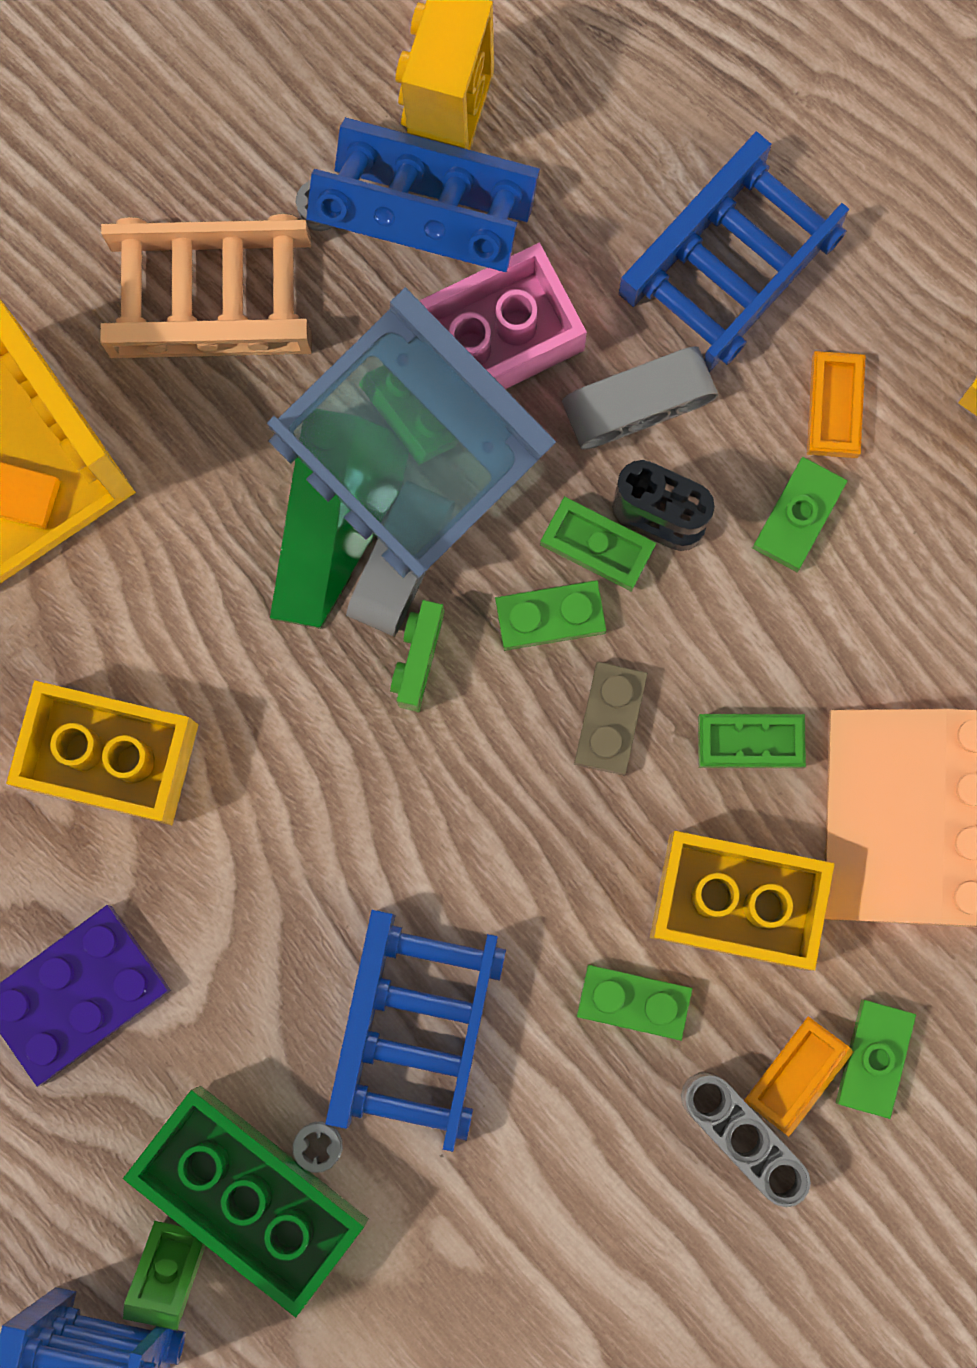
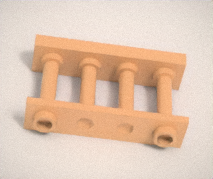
[100,214,312,358]

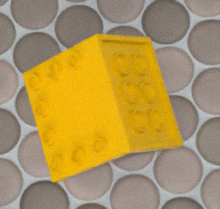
[0,299,136,584]

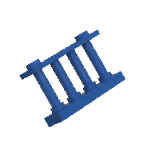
[306,117,540,272]
[619,131,849,372]
[325,910,506,1152]
[0,1287,186,1368]

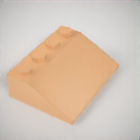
[824,709,977,928]

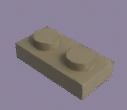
[574,662,648,776]

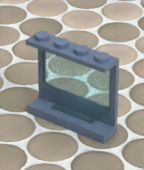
[267,287,556,579]

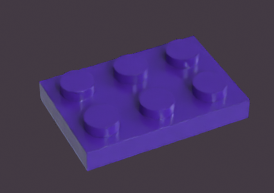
[0,905,171,1087]

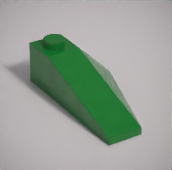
[270,409,409,629]

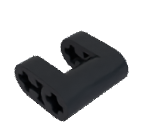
[612,460,715,551]

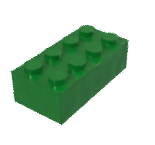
[122,1086,369,1318]

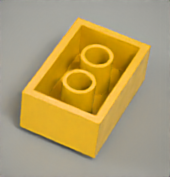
[395,0,494,150]
[6,680,199,826]
[650,831,835,971]

